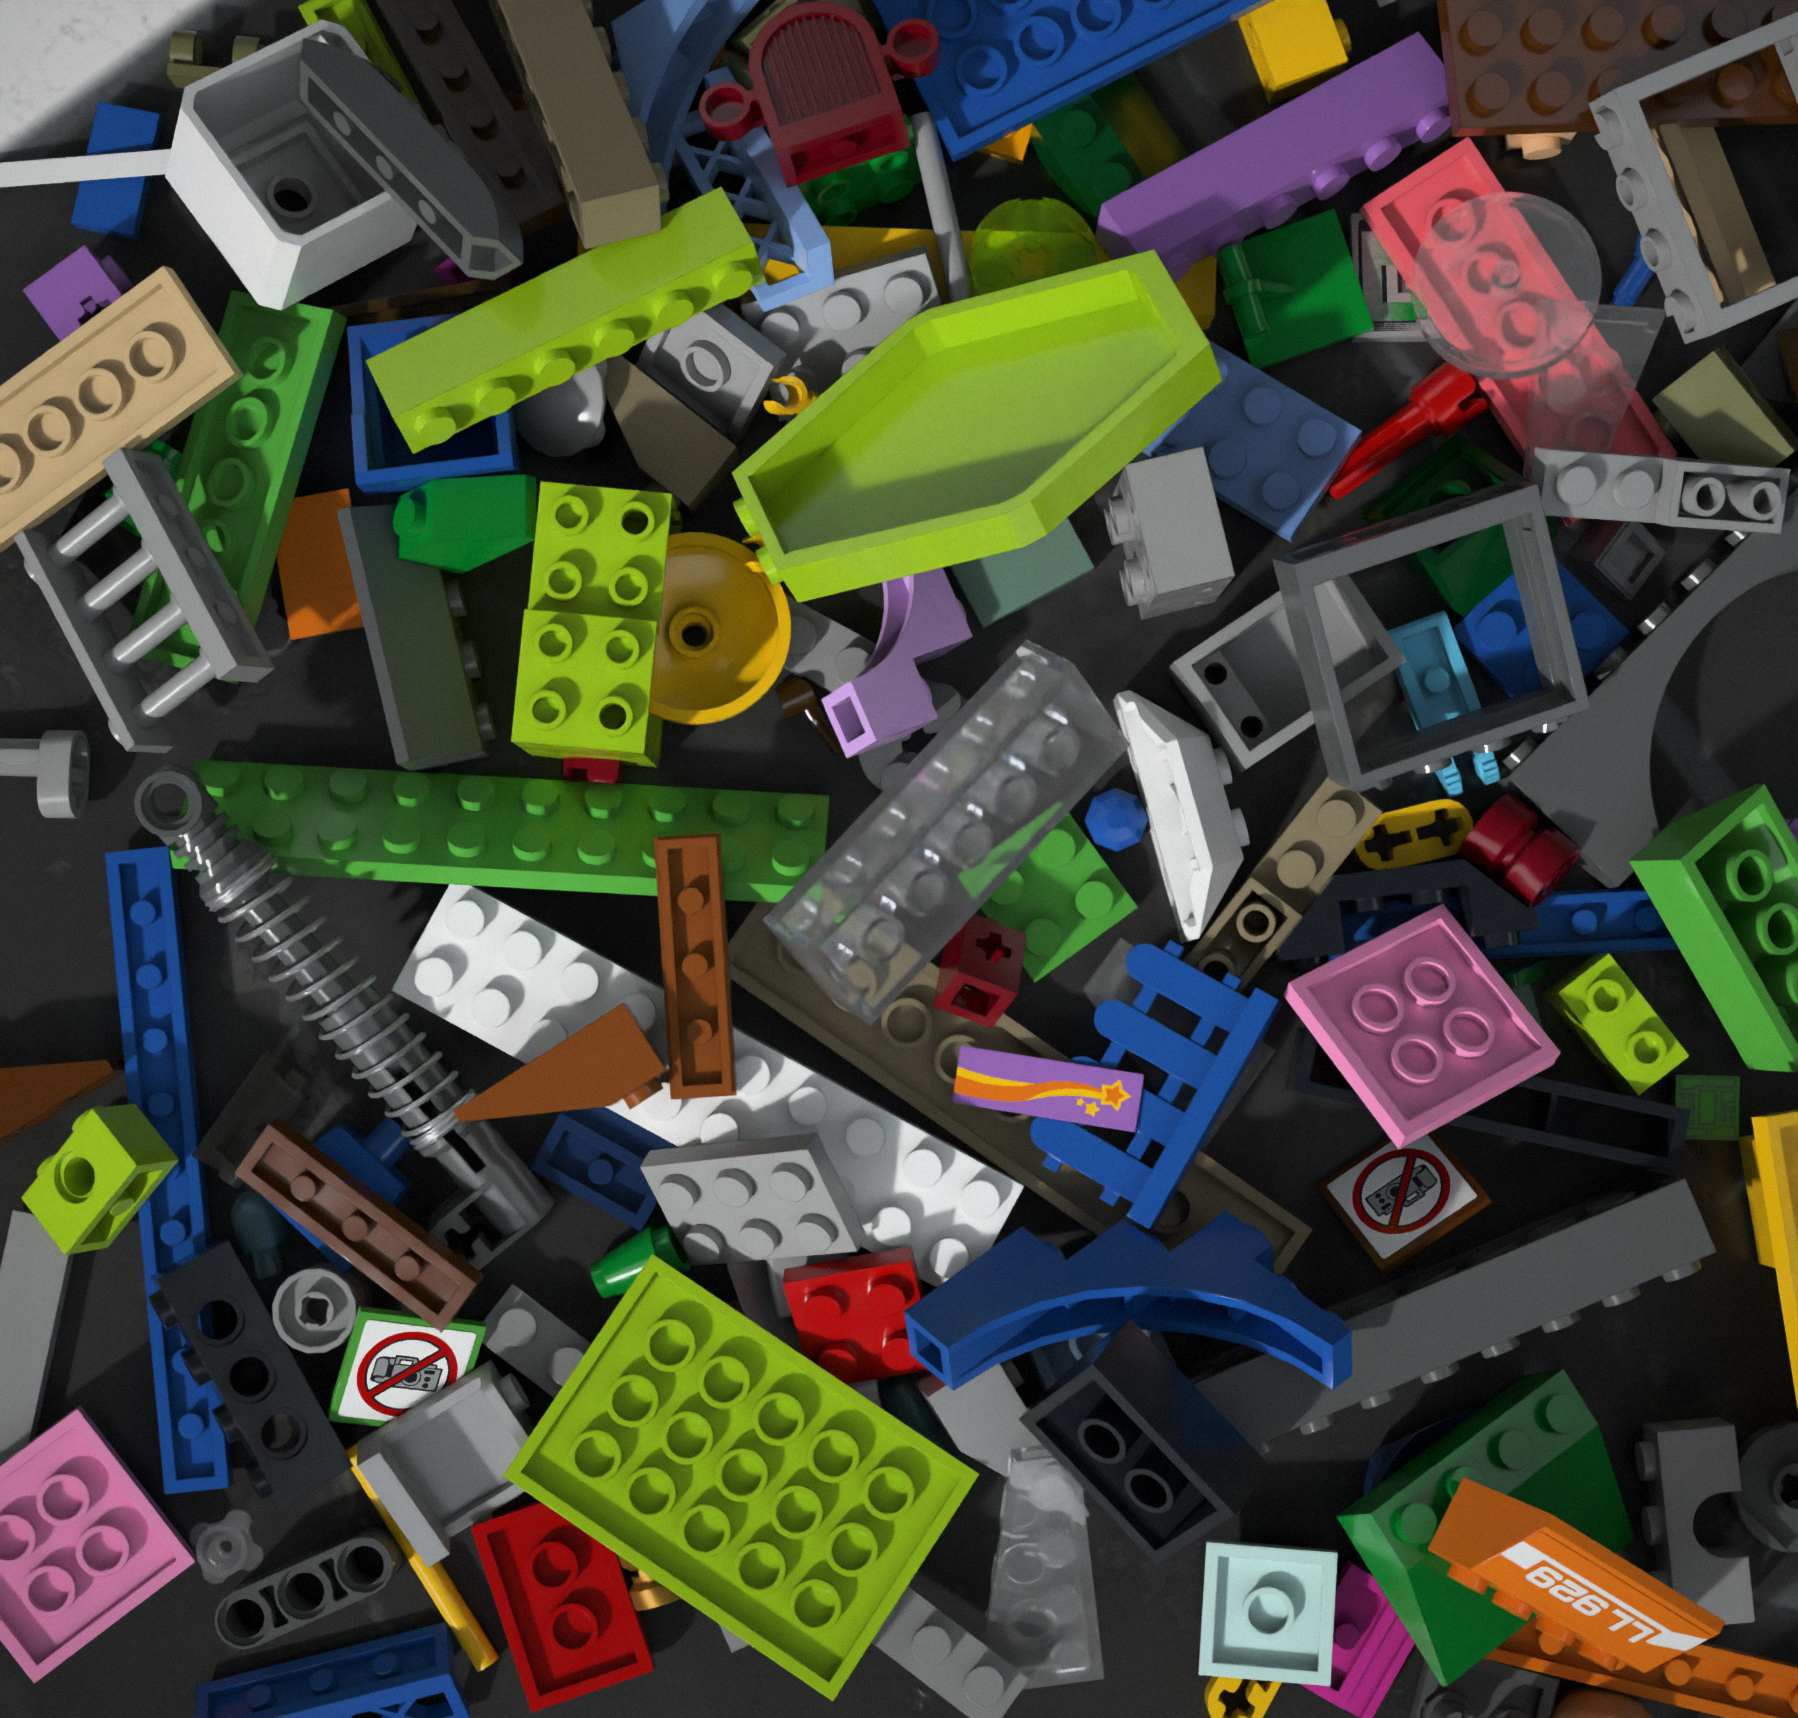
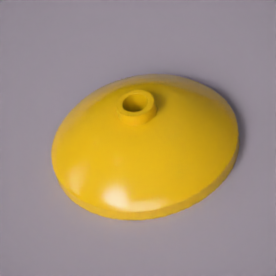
[649,532,791,725]

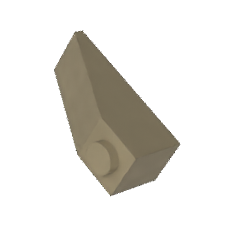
[603,355,740,516]

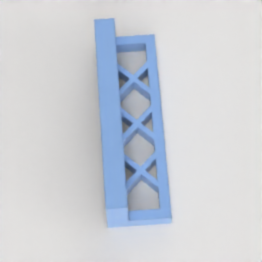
[675,66,835,312]

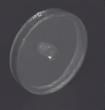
[1411,192,1602,379]

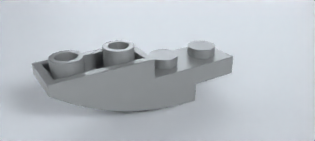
[1530,447,1791,534]

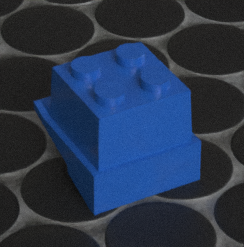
[347,312,521,497]

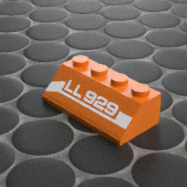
[1427,1477,1725,1673]

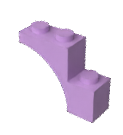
[821,567,973,758]

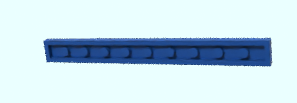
[105,846,235,1494]

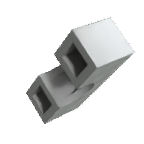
[1635,1417,1755,1625]

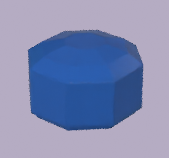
[1083,788,1148,852]

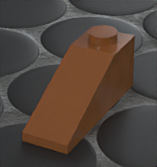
[454,1003,669,1122]

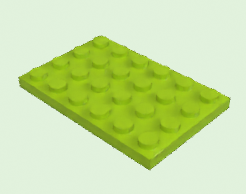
[503,1254,979,1701]

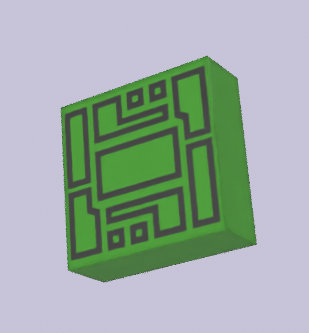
[1670,1074,1740,1141]

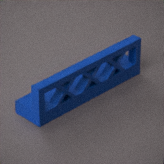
[195,1622,470,1718]

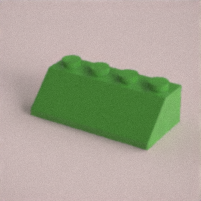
[1629,784,1798,1073]

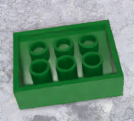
[1336,1369,1635,1686]

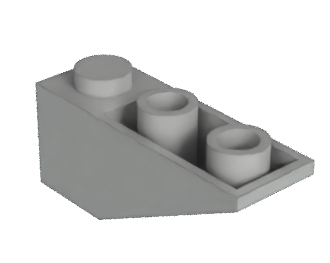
[914,1359,1090,1520]

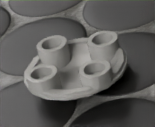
[513,360,608,457]

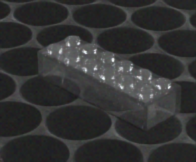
[762,640,1130,1026]

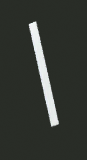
[0,149,171,188]

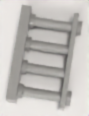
[14,448,275,753]

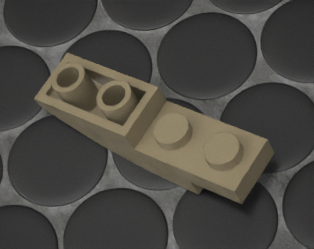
[1182,775,1383,994]

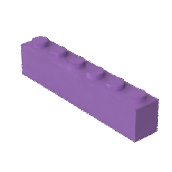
[1095,32,1451,283]

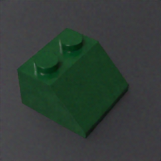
[1029,73,1189,235]
[1362,433,1559,617]

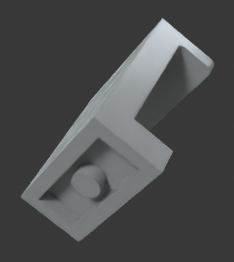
[357,1360,536,1568]

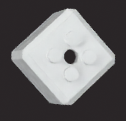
[165,20,417,310]

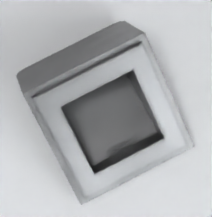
[1569,519,1668,601]

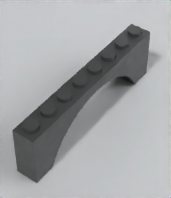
[1496,467,1798,889]

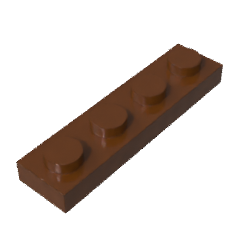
[234,1117,485,1333]

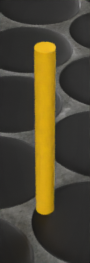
[345,1443,500,1672]

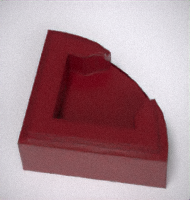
[560,757,625,785]

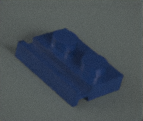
[529,1107,678,1231]

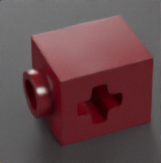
[933,912,1027,1028]

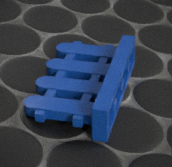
[1030,940,1282,1229]

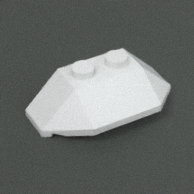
[1113,690,1250,943]

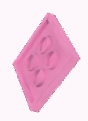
[1283,903,1561,1149]
[0,1405,197,1684]

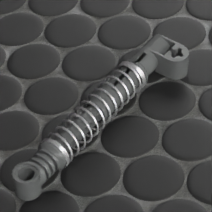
[134,764,555,1270]

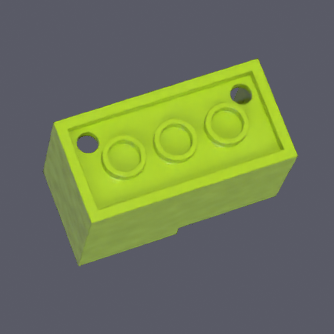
[511,481,683,768]

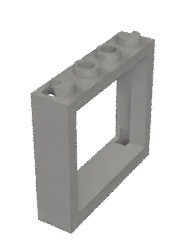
[1589,12,1798,344]

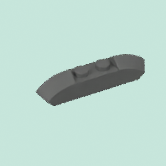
[299,38,524,280]

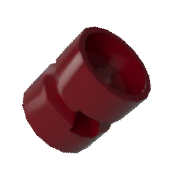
[1457,792,1582,911]

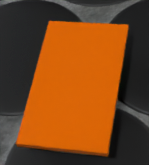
[276,488,364,640]

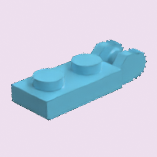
[1387,610,1500,798]

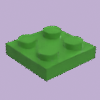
[960,805,1138,983]

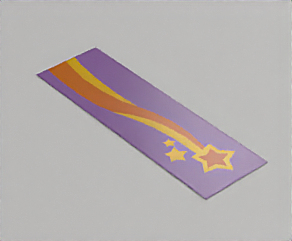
[952,1045,1144,1132]

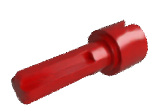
[1327,357,1489,499]

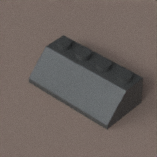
[337,504,497,772]

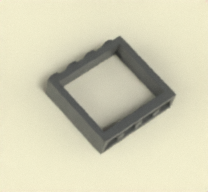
[1272,479,1591,793]

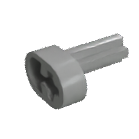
[0,730,90,819]

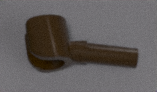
[775,678,843,756]

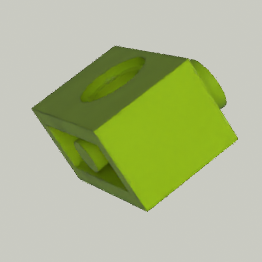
[1542,953,1689,1096]
[21,1104,179,1255]

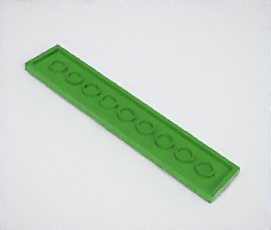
[170,759,829,905]

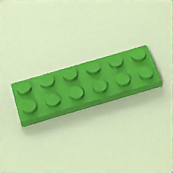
[128,290,347,685]

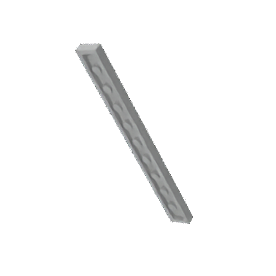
[482,1284,1029,1718]

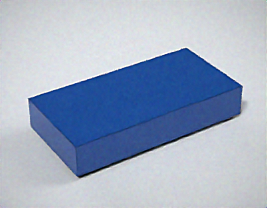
[71,101,165,241]

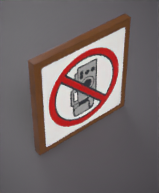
[1316,1130,1492,1275]

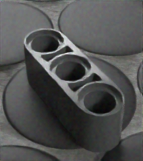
[214,1526,403,1650]

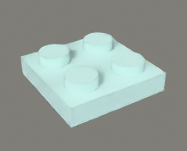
[1199,1539,1338,1686]

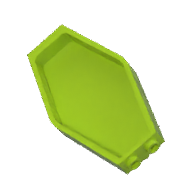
[732,249,1223,603]

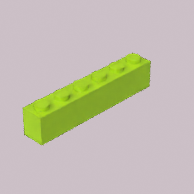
[365,187,766,454]

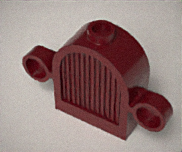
[699,1,942,188]

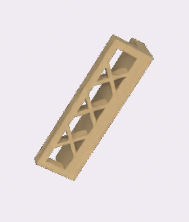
[1650,123,1776,308]

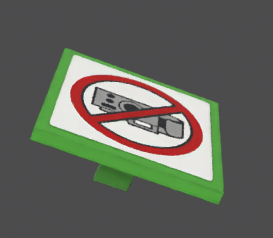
[326,1306,487,1427]

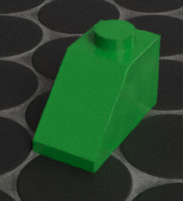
[393,474,536,574]

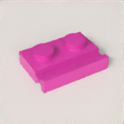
[1300,1560,1415,1718]

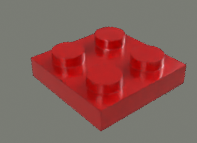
[782,1246,928,1384]

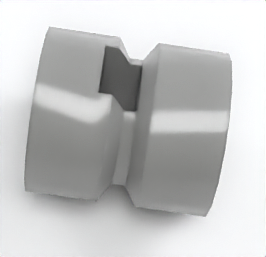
[272,1262,372,1354]

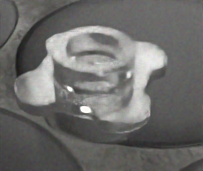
[190,1509,264,1584]

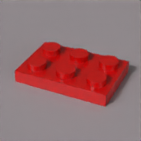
[470,1500,656,1713]

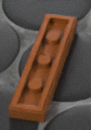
[654,833,737,1099]

